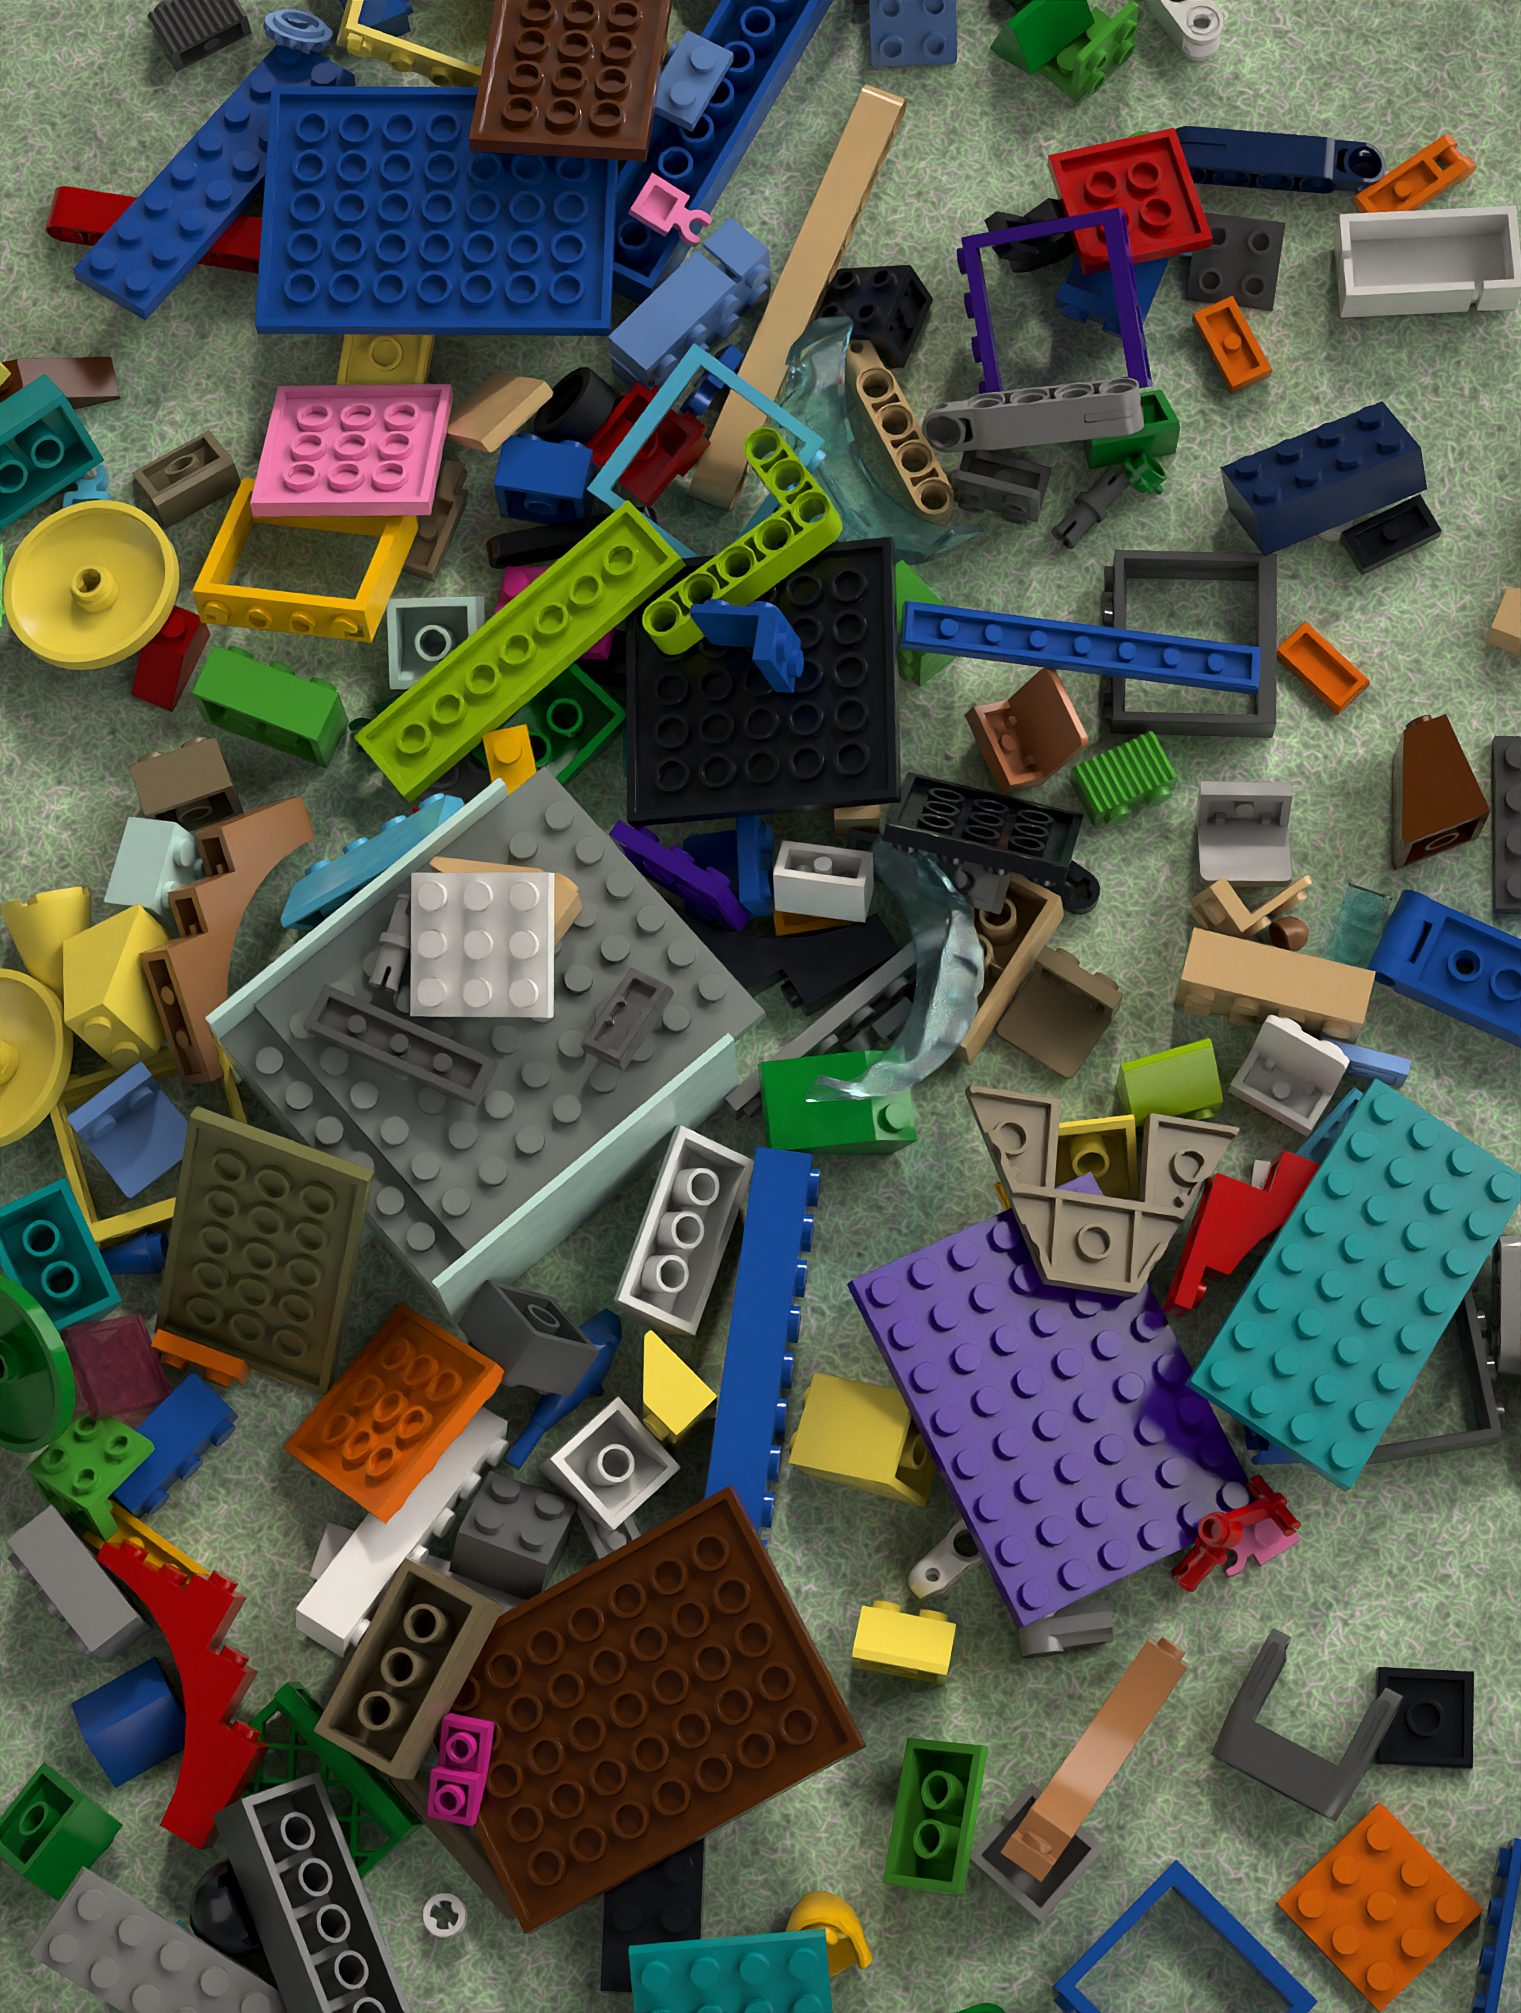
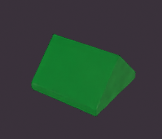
[990,0,1095,75]
[1083,389,1180,469]

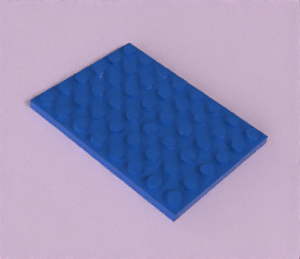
[255,86,618,336]

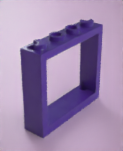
[957,207,1153,394]

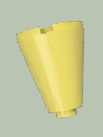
[0,887,91,1006]

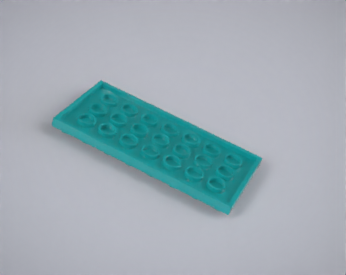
[1185,1078,1521,1492]

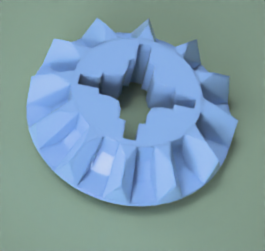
[263,9,333,53]

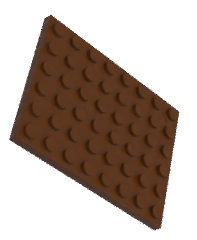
[433,1485,866,1934]

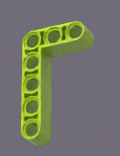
[642,427,842,655]

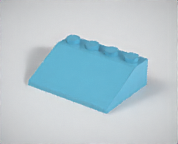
[280,793,465,931]

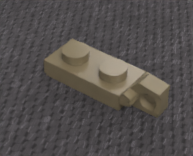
[401,458,469,582]

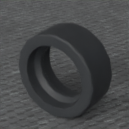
[534,367,615,445]

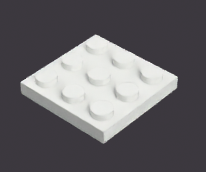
[410,872,555,1018]

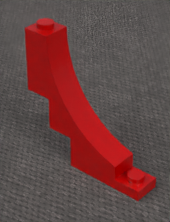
[1162,1150,1320,1317]

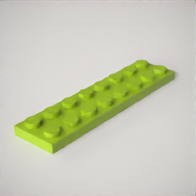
[354,500,686,803]

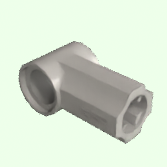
[1017,1600,1114,1658]

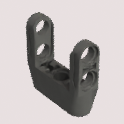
[1211,1628,1404,1822]

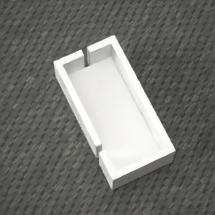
[1334,206,1521,318]

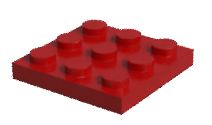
[1047,127,1213,276]

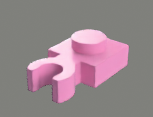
[628,173,712,247]
[1224,1518,1301,1577]

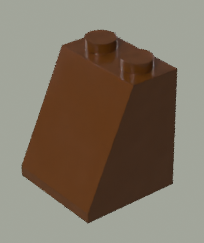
[1391,714,1491,870]

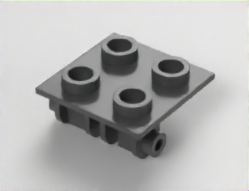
[1186,212,1286,311]

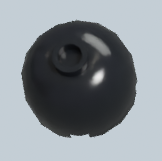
[190,1859,264,1958]

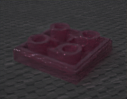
[59,1313,172,1420]

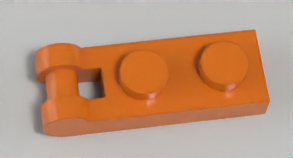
[1353,134,1477,213]

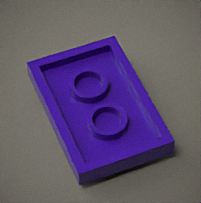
[608,820,750,933]

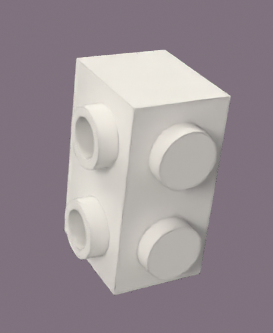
[773,840,874,923]

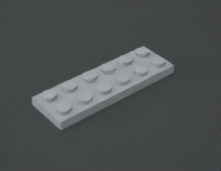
[27,1866,288,2013]

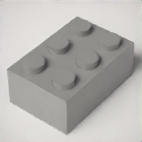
[6,1504,153,1664]

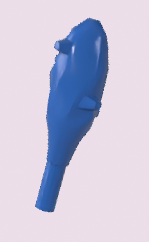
[504,1308,622,1470]

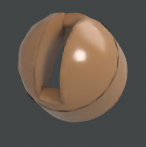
[1269,916,1309,952]

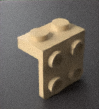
[1189,874,1313,940]

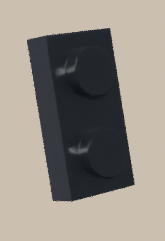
[1340,494,1442,576]

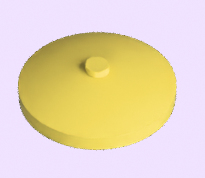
[3,500,180,670]
[0,968,73,1147]

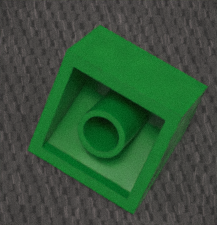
[0,1762,123,1901]

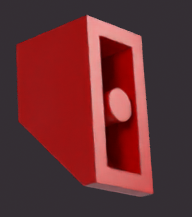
[131,605,211,712]

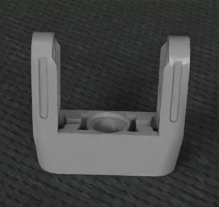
[1491,1235,1521,1375]

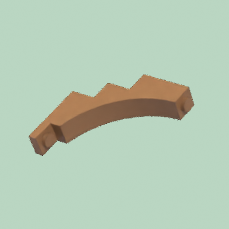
[139,795,315,1085]
[1000,1636,1189,1882]

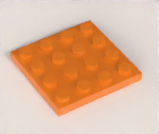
[282,1302,505,1525]

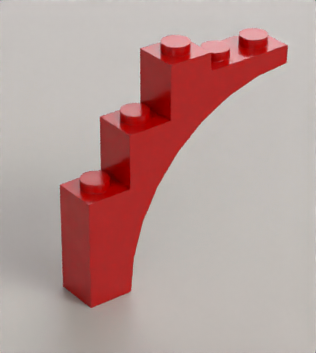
[96,1539,270,1850]

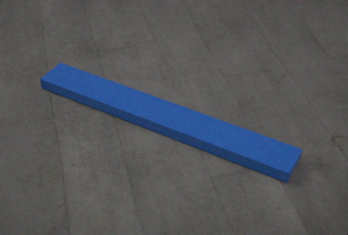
[899,601,1261,695]

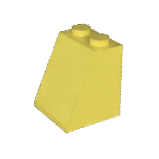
[63,903,175,1073]
[788,1373,937,1508]

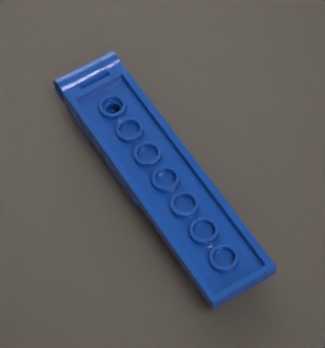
[1367,890,1521,1048]

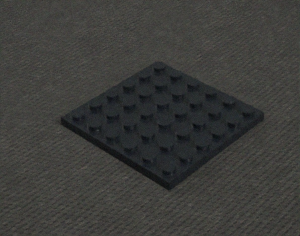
[626,536,901,827]

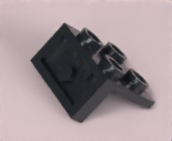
[809,265,933,368]

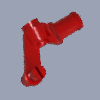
[1170,1474,1301,1592]

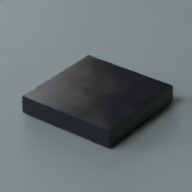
[1375,1667,1474,1770]

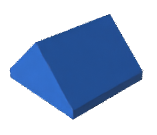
[71,1656,186,1788]

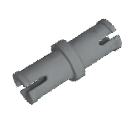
[368,894,411,994]

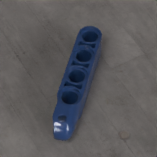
[1175,126,1386,194]

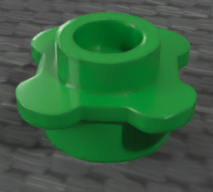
[1123,452,1167,495]

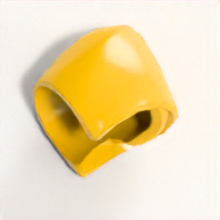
[785,1891,873,1978]

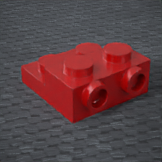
[585,381,711,508]

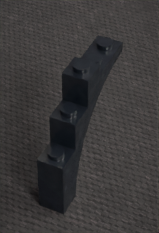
[625,855,900,1017]

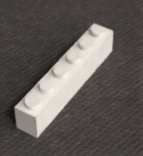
[296,1406,509,1659]

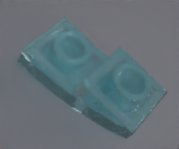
[1324,883,1393,969]

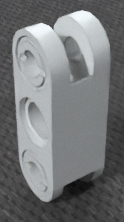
[1143,0,1223,61]

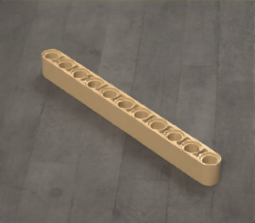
[689,84,907,512]

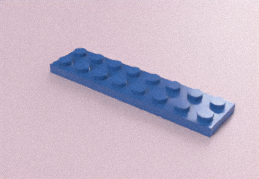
[73,45,356,321]

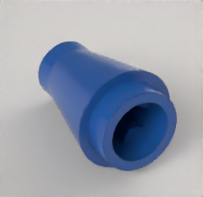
[100,1229,169,1276]

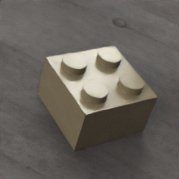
[128,737,244,832]

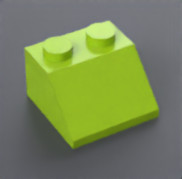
[1115,1038,1223,1136]

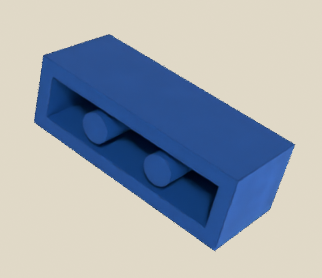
[113,1371,238,1519]

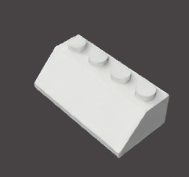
[614,1125,754,1335]

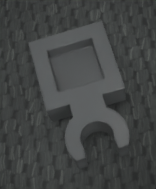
[839,996,917,1053]

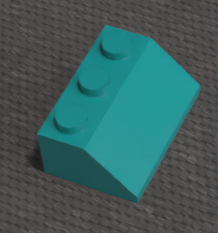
[0,1177,123,1343]

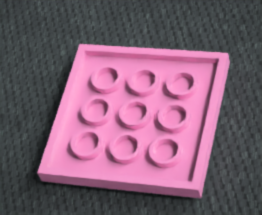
[250,384,453,517]

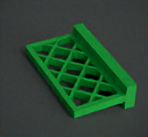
[241,1682,424,1880]

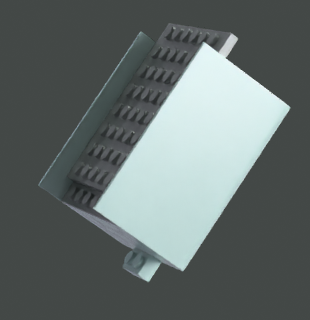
[205,766,766,1330]

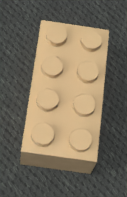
[1174,927,1376,1045]

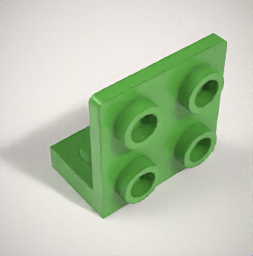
[1038,0,1139,103]
[26,1405,155,1542]

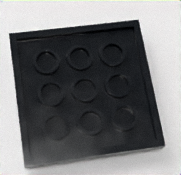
[882,772,1084,886]

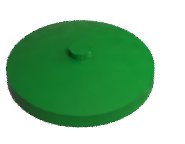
[0,1274,75,1453]

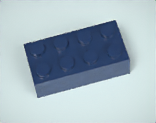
[1220,401,1427,556]

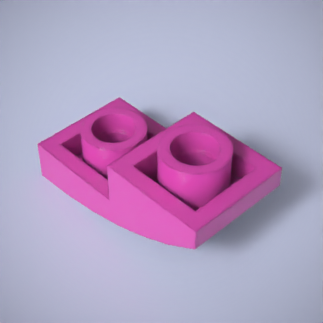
[427,1713,495,1826]

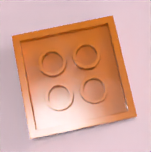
[1275,1802,1483,2013]

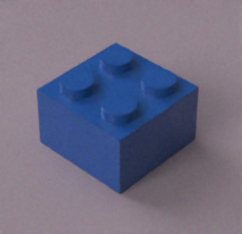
[494,433,596,525]

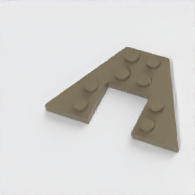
[965,1084,1239,1298]

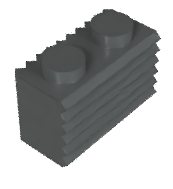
[147,0,252,72]

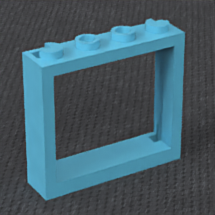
[587,343,826,558]

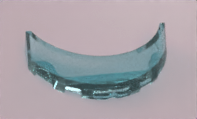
[779,316,985,566]
[805,834,984,1102]

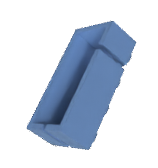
[608,217,771,391]

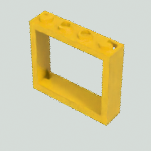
[192,478,419,643]

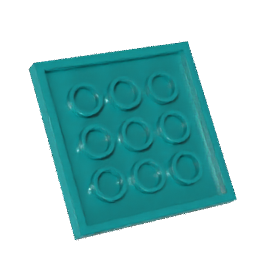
[629,1928,833,2013]

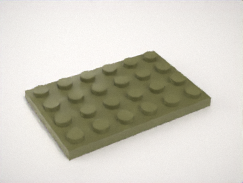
[154,1106,375,1396]

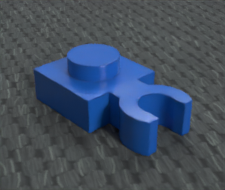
[679,344,744,418]

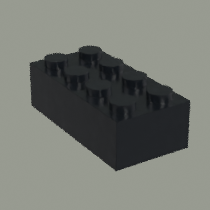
[600,1836,706,1994]

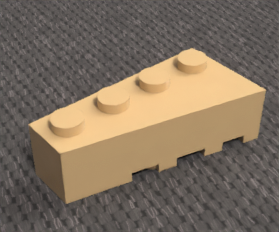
[926,872,1064,1066]

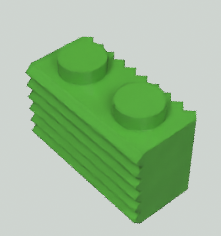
[1070,731,1177,826]

